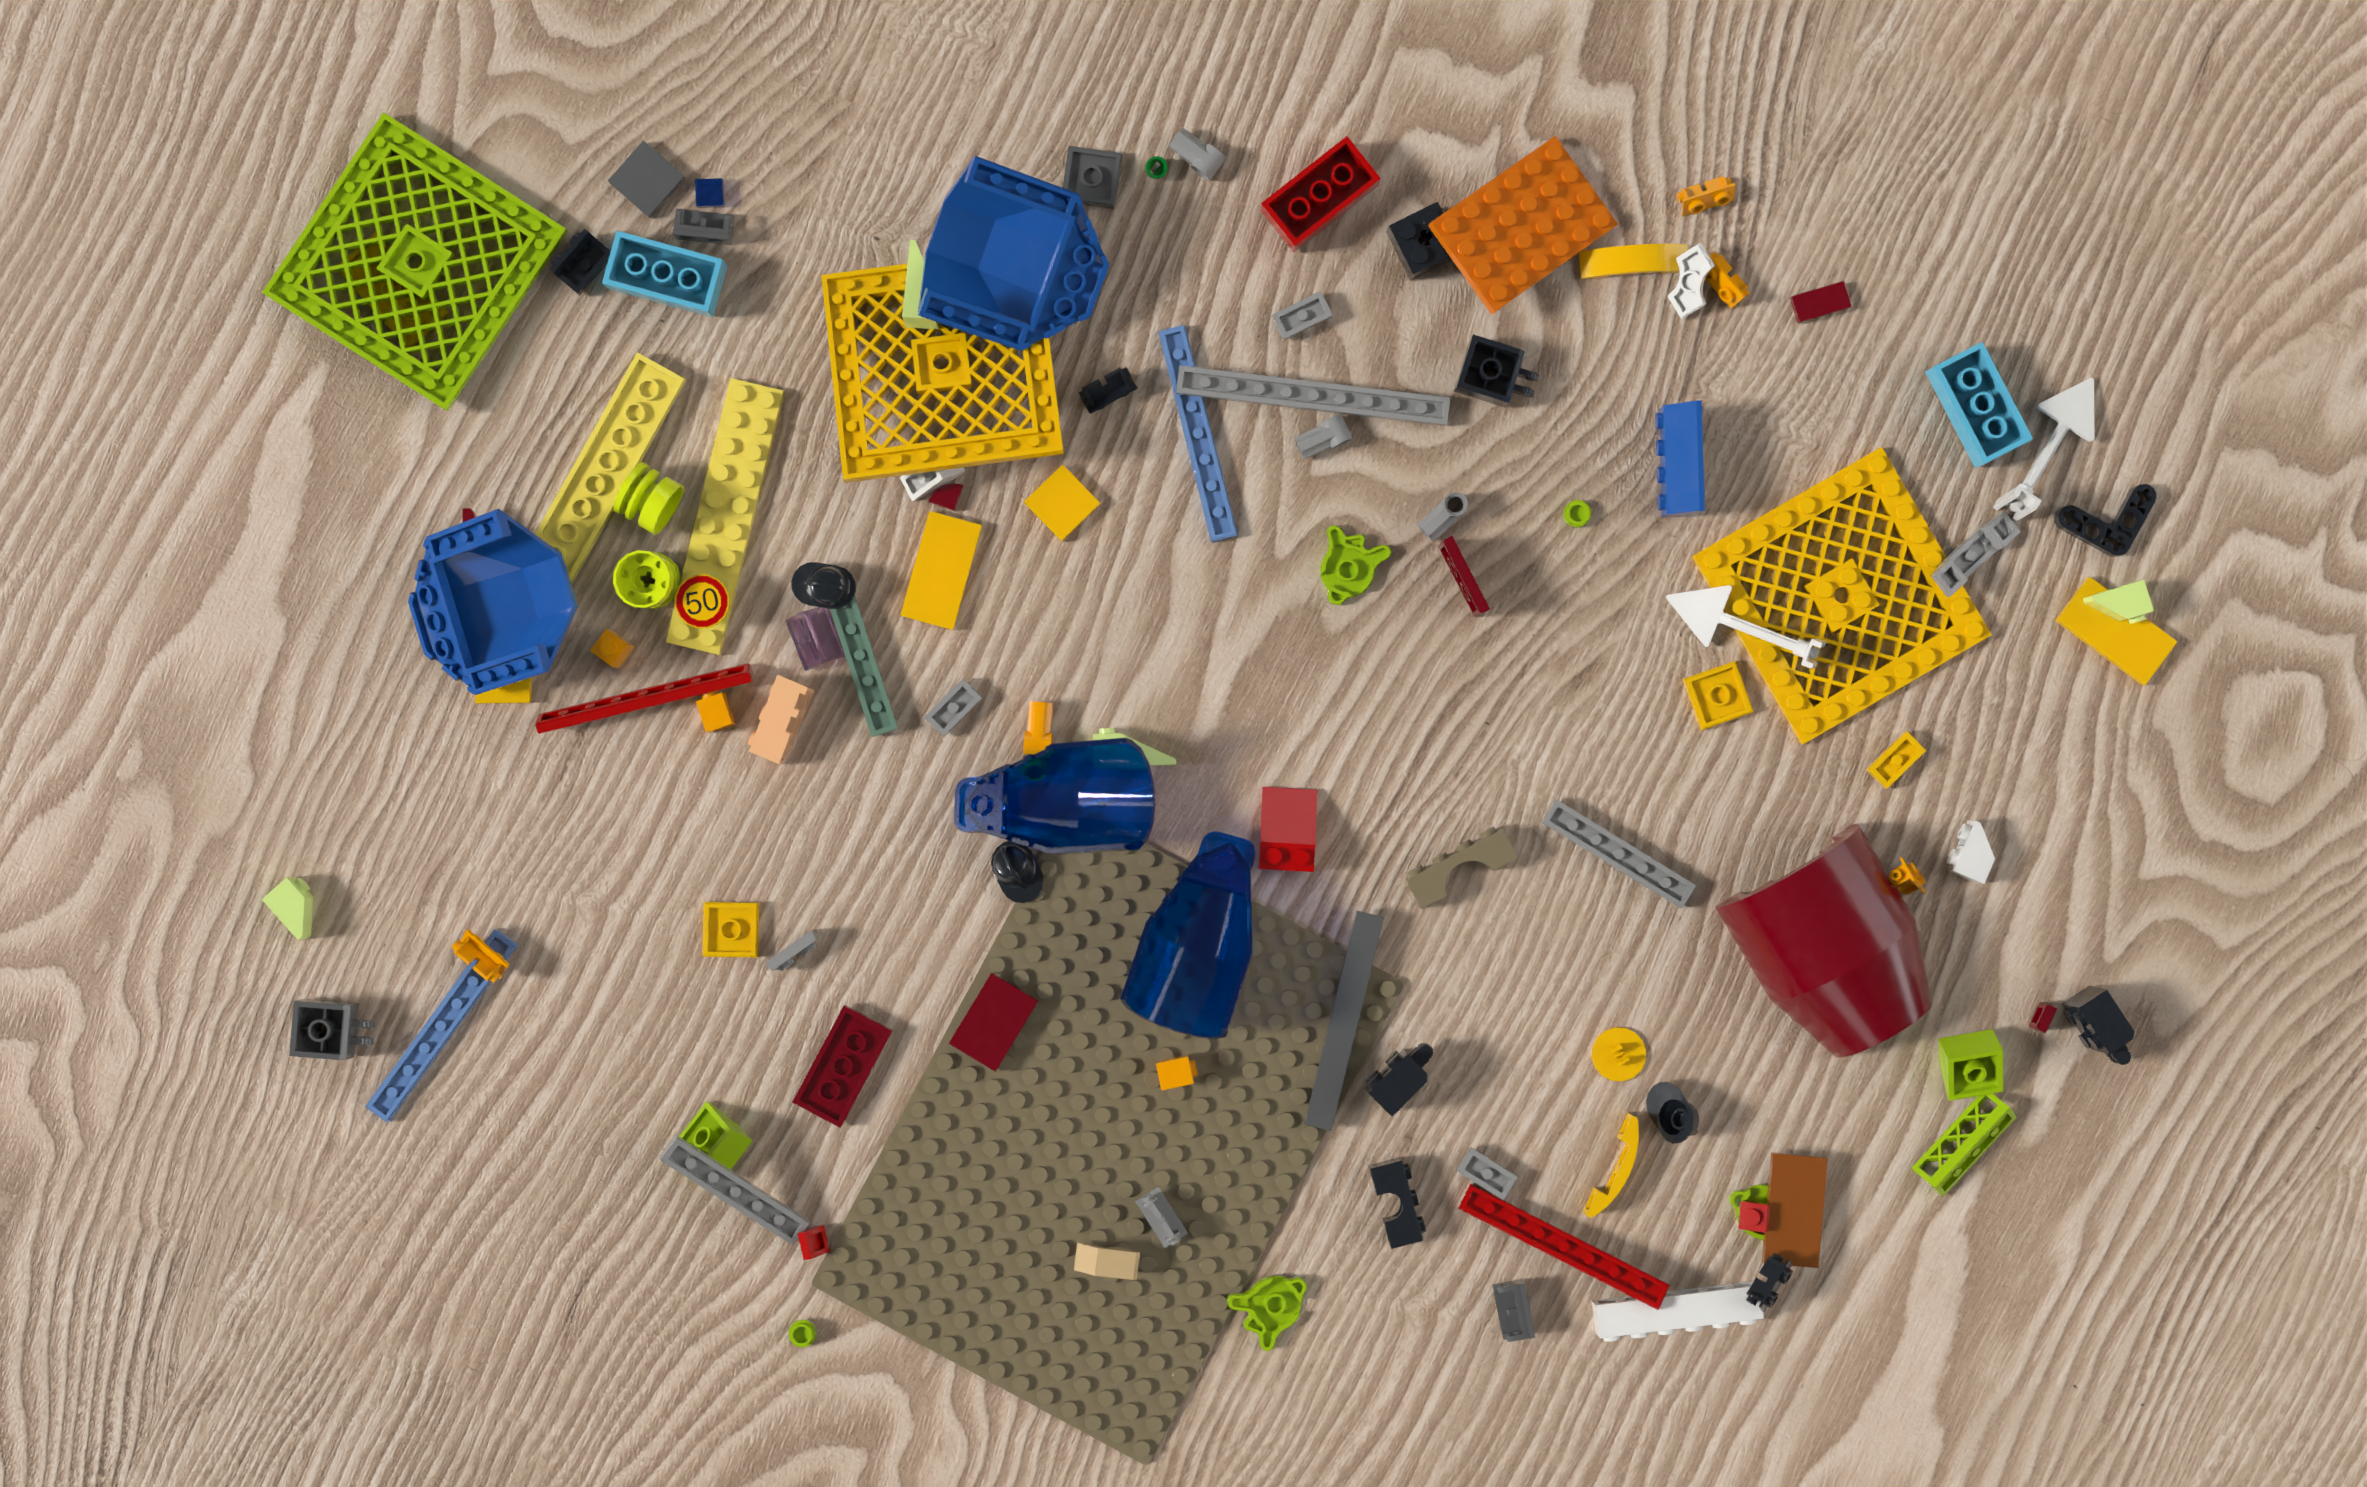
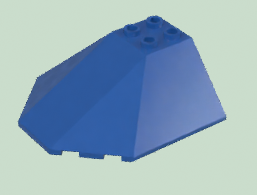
[918,155,1110,351]
[408,509,578,695]

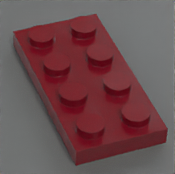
[792,1005,893,1128]

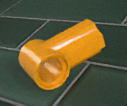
[1023,701,1053,757]

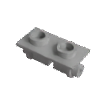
[1135,1187,1188,1248]

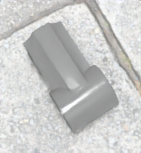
[1169,128,1226,181]
[1294,414,1353,460]
[1417,492,1468,542]

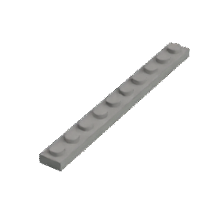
[1176,365,1450,426]

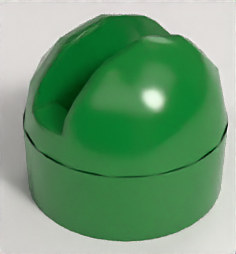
[1145,156,1168,179]

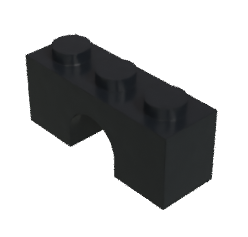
[1368,1157,1426,1249]

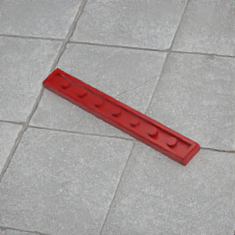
[535,663,753,734]
[1458,1184,1670,1310]

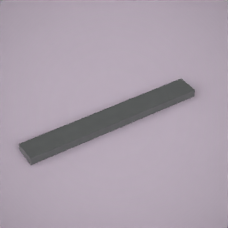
[1304,910,1384,1131]

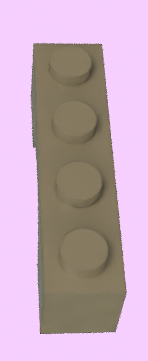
[1404,827,1518,909]

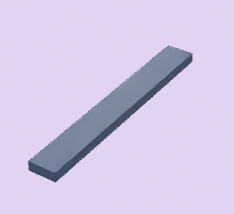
[1158,325,1238,543]
[365,929,519,1123]

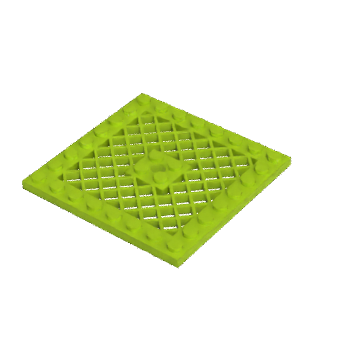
[262,112,568,412]

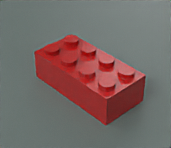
[1260,136,1381,253]

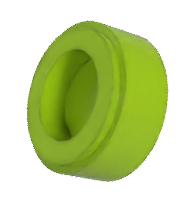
[1563,500,1591,528]

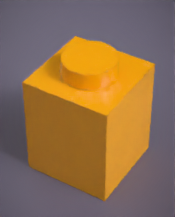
[590,629,635,668]
[696,691,736,733]
[1156,1054,1198,1091]

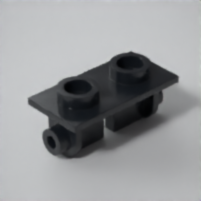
[1078,367,1138,414]
[1746,1253,1793,1312]

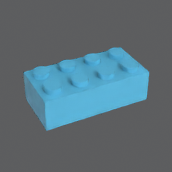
[602,231,728,318]
[1925,342,2033,468]

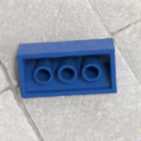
[1655,400,1705,517]

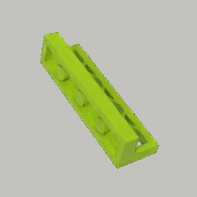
[1912,1094,2017,1197]

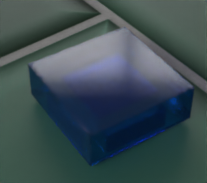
[695,178,725,208]

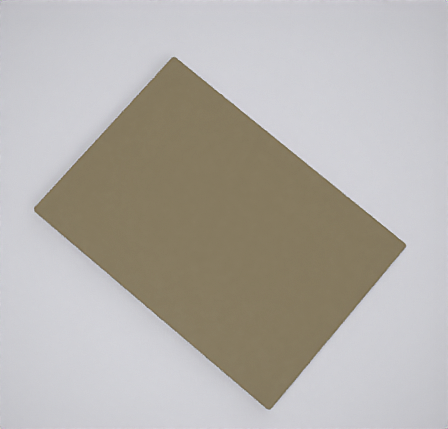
[812,804,1404,1465]

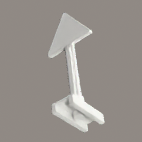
[1992,378,2095,522]
[1666,585,1826,669]

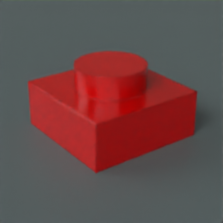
[1738,1200,1770,1233]
[797,1225,830,1260]

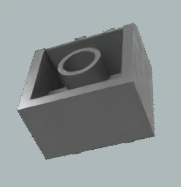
[289,999,375,1060]

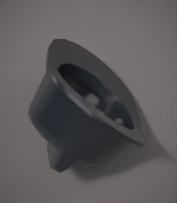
[791,562,856,609]
[991,840,1043,903]
[1646,1082,1699,1144]

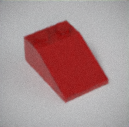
[1258,787,1317,872]

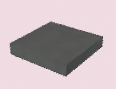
[608,140,686,218]
[1063,146,1123,209]

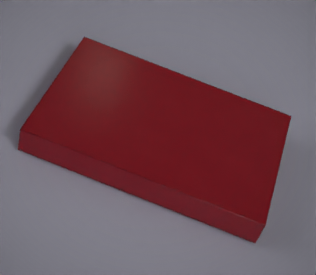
[1438,536,1490,617]
[949,973,1039,1072]

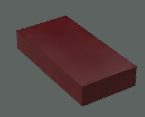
[1790,281,1852,324]

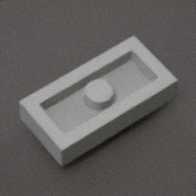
[1271,291,1333,341]
[924,679,983,737]
[765,930,820,972]
[1456,1146,1518,1200]

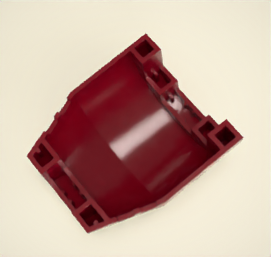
[1715,824,1932,1058]

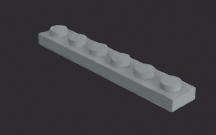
[1541,799,1696,909]
[659,1135,810,1245]

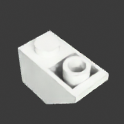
[1947,820,1995,884]

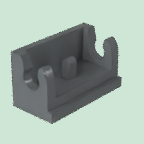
[673,209,735,245]
[1492,1279,1536,1342]

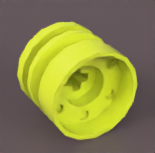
[613,462,684,535]
[613,550,681,609]

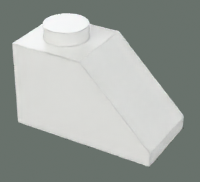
[900,467,965,501]

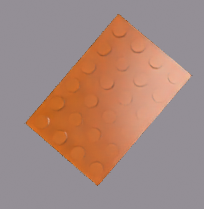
[1428,135,1618,315]

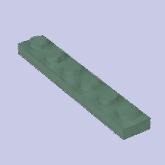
[830,595,899,737]

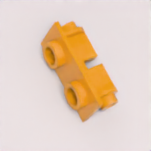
[1676,176,1736,217]
[1705,251,1750,309]
[1889,857,1926,895]
[451,929,509,983]

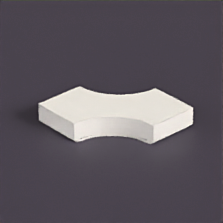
[1668,243,1715,319]

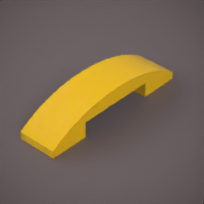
[1578,243,1688,280]
[1583,1113,1639,1218]

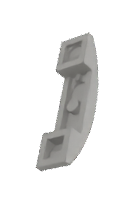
[1931,511,2020,598]

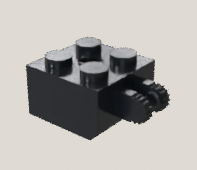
[1386,202,1452,281]
[1454,334,1539,408]
[2062,986,2135,1065]
[1365,1042,1434,1117]

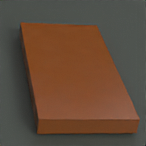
[1762,1152,1828,1268]

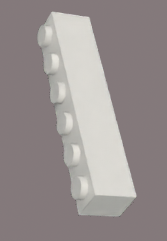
[1592,1281,1764,1342]

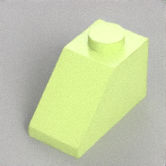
[2083,580,2154,624]
[262,877,313,940]

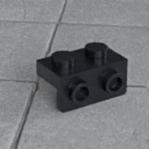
[550,229,611,296]

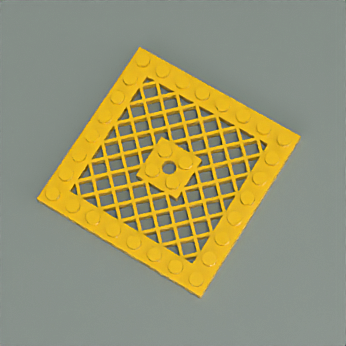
[821,263,1064,483]
[1692,447,1992,744]

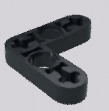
[2054,484,2157,557]

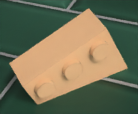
[748,674,815,765]

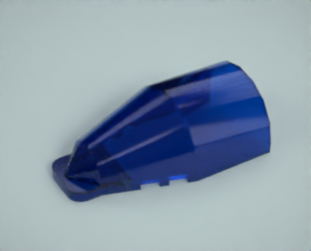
[954,738,1156,855]
[1120,831,1256,1039]

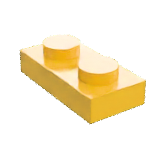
[1865,731,1926,789]

